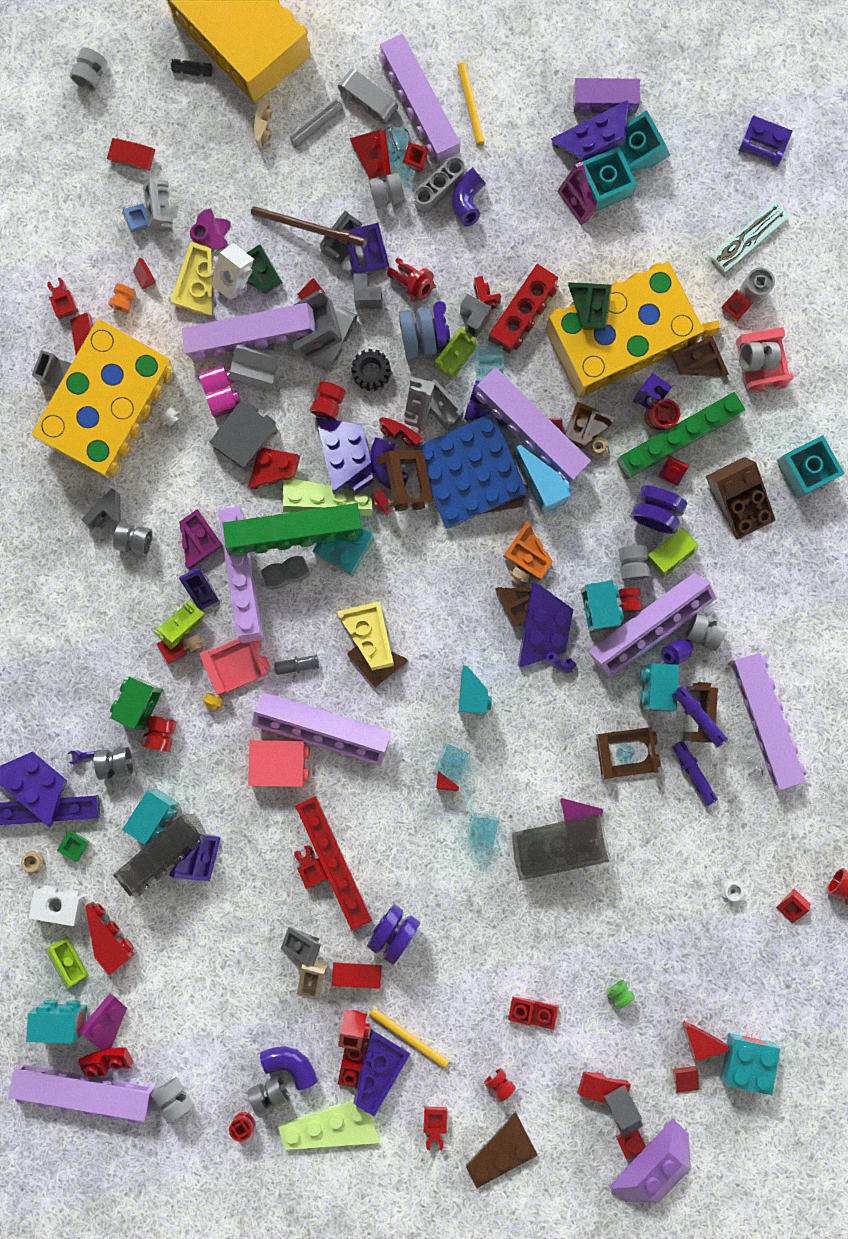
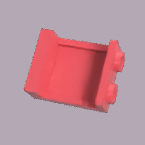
[736,327,794,393]
[200,639,270,695]
[248,740,310,787]

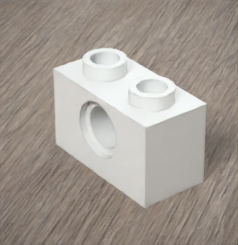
[211,243,254,300]
[29,885,84,926]

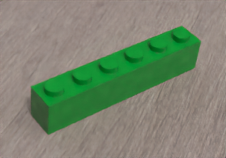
[617,391,746,480]
[222,503,363,557]

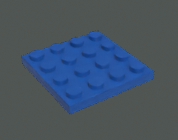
[413,413,528,529]

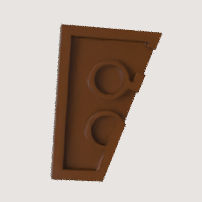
[466,1111,538,1188]

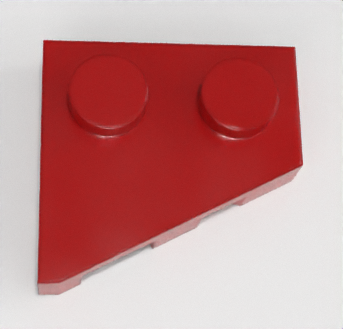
[350,130,391,179]
[248,448,300,489]

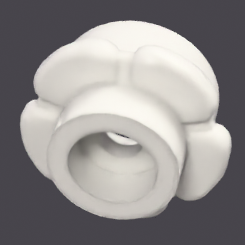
[159,407,179,427]
[722,880,744,903]

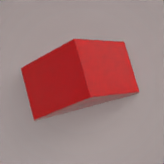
[682,1020,730,1061]

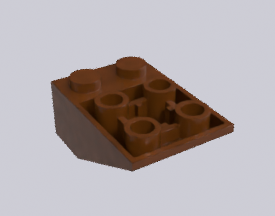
[706,457,776,539]

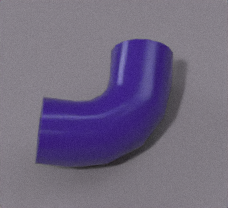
[452,167,486,227]
[370,437,408,490]
[260,1046,318,1090]

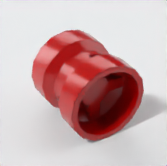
[619,588,642,612]
[484,1068,516,1103]
[229,1112,255,1142]

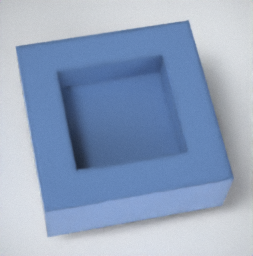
[122,204,148,232]

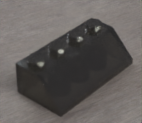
[113,813,206,896]
[512,813,611,881]

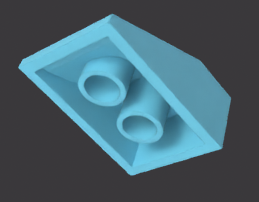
[514,445,571,515]

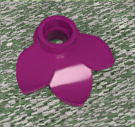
[190,208,231,250]

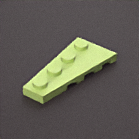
[283,478,372,516]
[278,1100,380,1150]

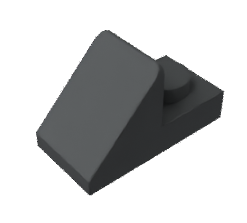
[81,488,121,529]
[281,927,322,967]
[604,1085,643,1137]

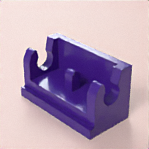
[633,372,672,409]

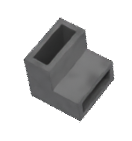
[354,273,382,309]
[460,294,491,338]
[32,350,72,388]

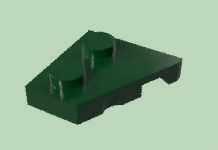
[247,244,283,294]
[568,282,612,331]

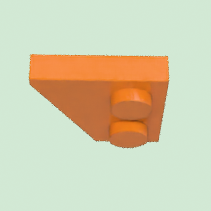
[503,521,553,581]

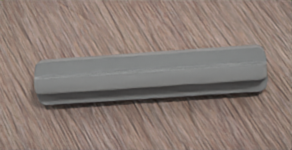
[289,98,343,146]

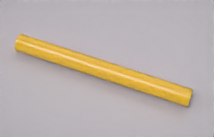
[457,62,485,145]
[369,1008,449,1068]

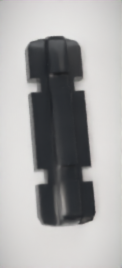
[171,59,213,77]

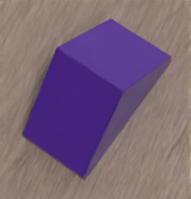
[179,567,219,610]

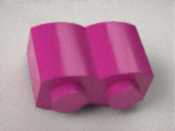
[199,366,241,418]

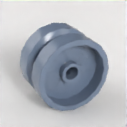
[399,307,437,360]

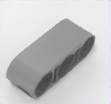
[337,69,398,125]
[414,157,465,213]
[311,306,358,371]

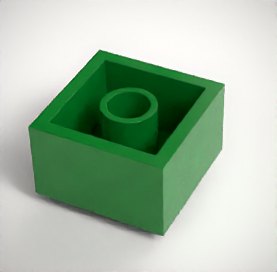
[110,676,163,730]

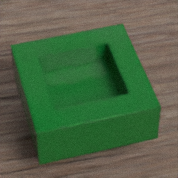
[57,830,90,862]

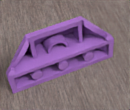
[609,1119,691,1203]

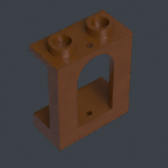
[375,450,433,512]
[683,682,718,743]
[595,727,661,779]

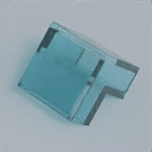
[384,126,412,165]
[475,346,504,376]
[434,743,471,780]
[465,811,499,846]

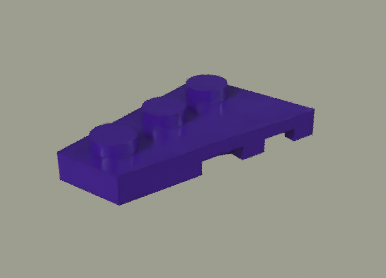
[353,1029,410,1116]

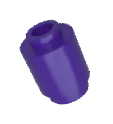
[661,639,694,665]

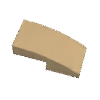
[254,97,273,150]

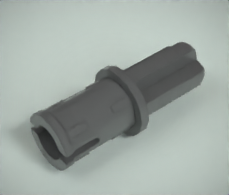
[274,654,319,675]

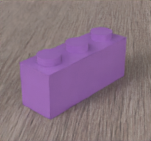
[573,78,640,116]

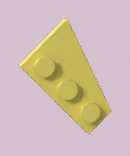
[170,241,212,317]
[337,602,394,671]

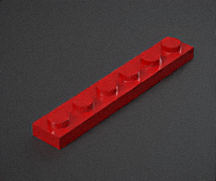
[295,796,372,931]

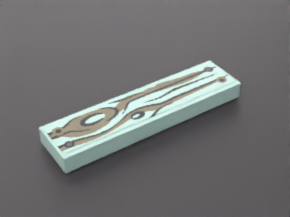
[710,201,789,274]

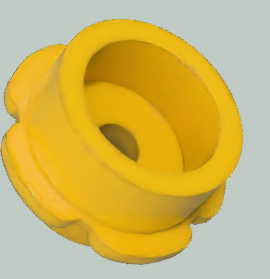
[701,320,722,337]
[202,693,224,710]

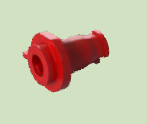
[387,258,437,302]

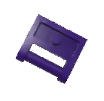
[738,115,793,166]
[345,223,389,276]
[433,301,450,354]

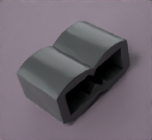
[261,556,310,589]

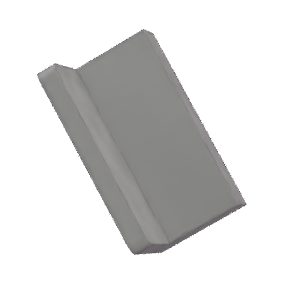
[228,345,279,390]

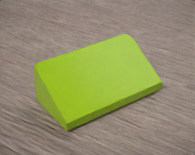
[45,936,89,989]

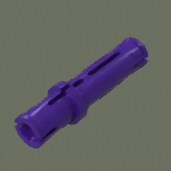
[671,685,728,748]
[671,740,718,806]

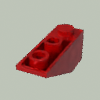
[85,901,135,975]

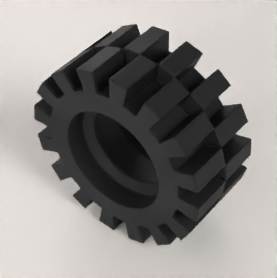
[351,349,391,391]

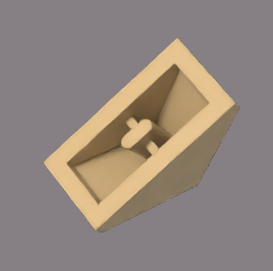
[297,961,327,1000]

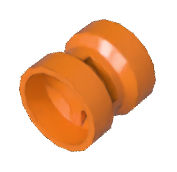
[108,284,136,313]

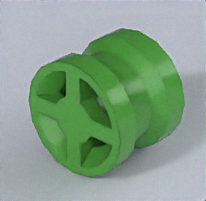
[606,980,635,1009]

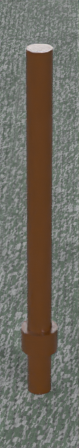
[251,206,367,247]

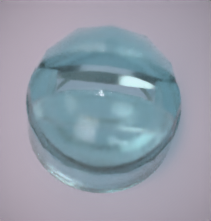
[616,743,635,763]

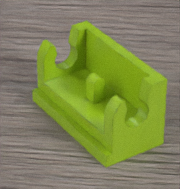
[435,327,478,380]
[648,527,699,578]
[154,600,205,649]

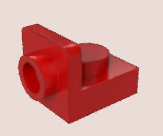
[473,276,501,310]

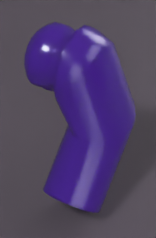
[546,652,576,673]

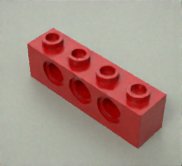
[488,264,559,354]

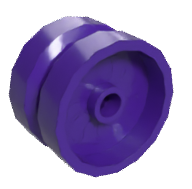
[630,485,688,534]
[366,904,420,965]

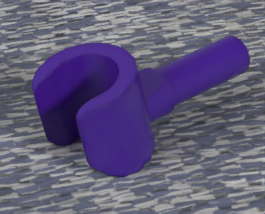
[68,750,101,764]

